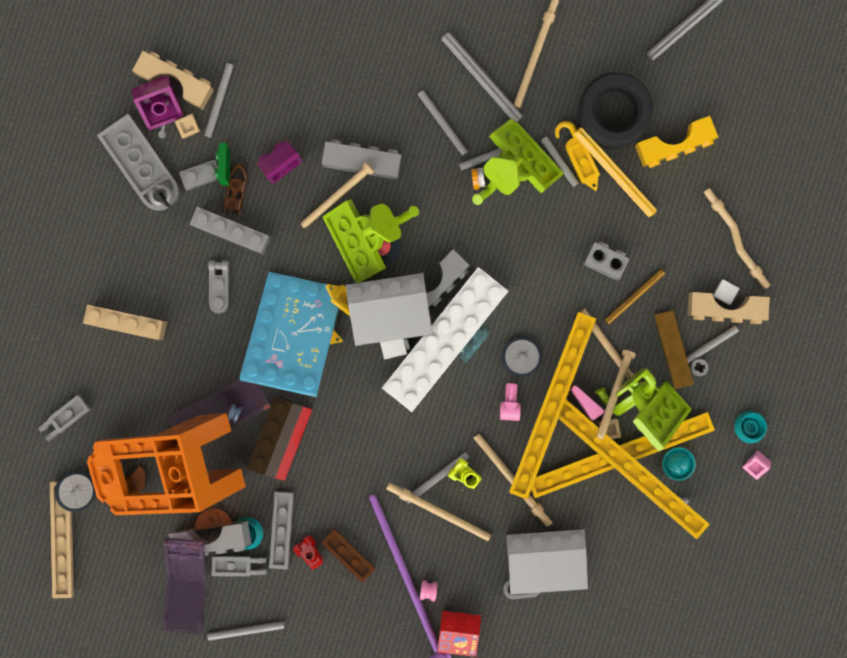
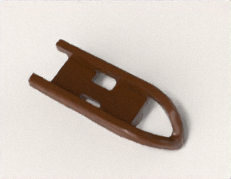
[222,164,247,215]

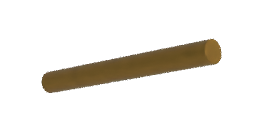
[604,269,665,325]

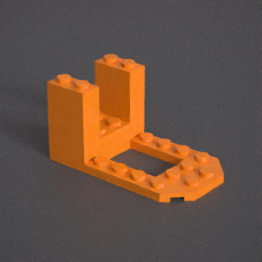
[87,413,246,515]

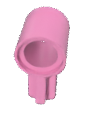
[500,383,521,421]

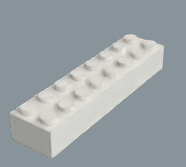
[382,267,508,412]

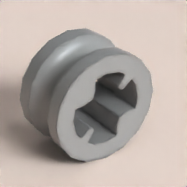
[689,359,708,376]

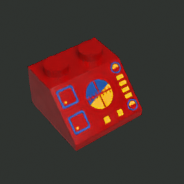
[437,611,481,657]

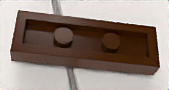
[321,528,376,583]

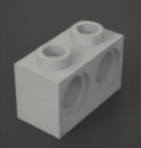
[583,241,629,281]

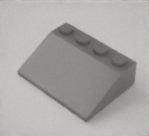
[345,273,432,346]
[506,530,588,595]

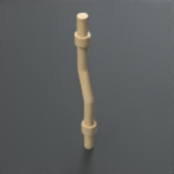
[703,188,771,289]

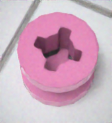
[420,580,438,601]

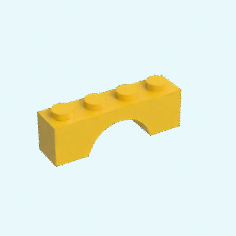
[635,116,718,168]

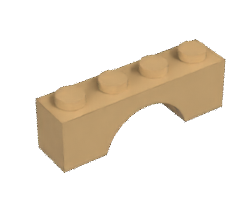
[132,51,214,110]
[687,292,770,324]
[83,305,167,340]

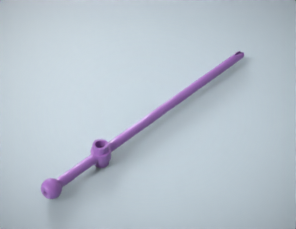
[369,494,451,658]

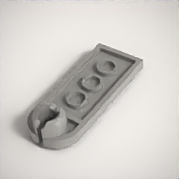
[97,114,179,211]

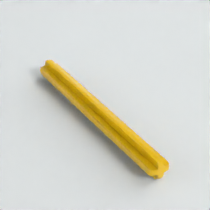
[574,127,657,217]

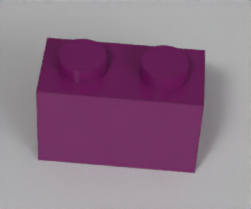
[132,75,184,131]
[257,141,303,184]

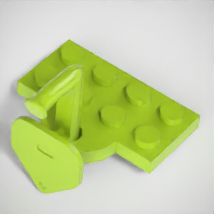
[472,118,564,205]
[322,199,419,283]
[595,368,692,451]

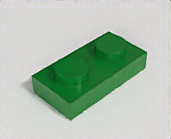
[215,143,231,186]

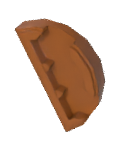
[126,465,146,494]
[195,508,233,530]

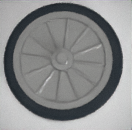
[502,337,542,377]
[55,471,96,512]

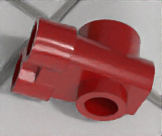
[293,535,323,570]

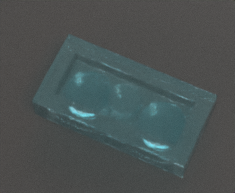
[460,328,490,363]

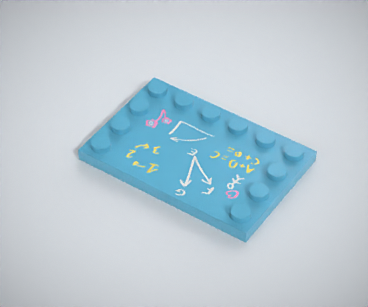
[240,272,339,397]

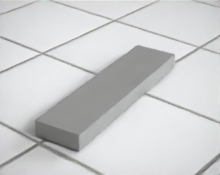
[269,490,294,569]

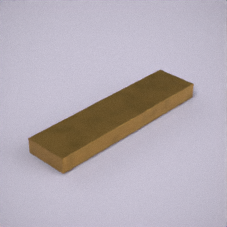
[654,310,694,389]

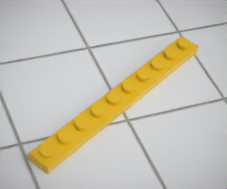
[509,312,596,500]
[559,400,710,539]
[531,412,715,498]

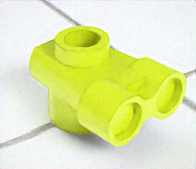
[448,458,482,489]

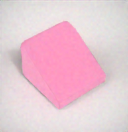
[742,450,771,480]

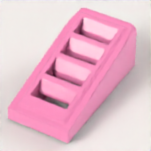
[570,385,605,420]

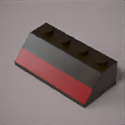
[246,395,313,481]

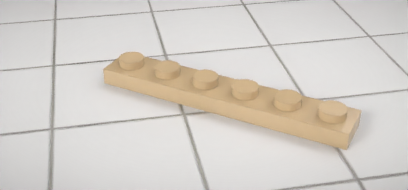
[50,481,74,598]

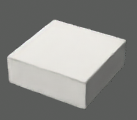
[713,279,740,305]

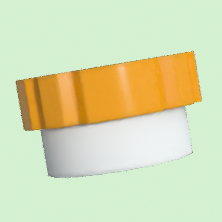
[471,168,485,190]

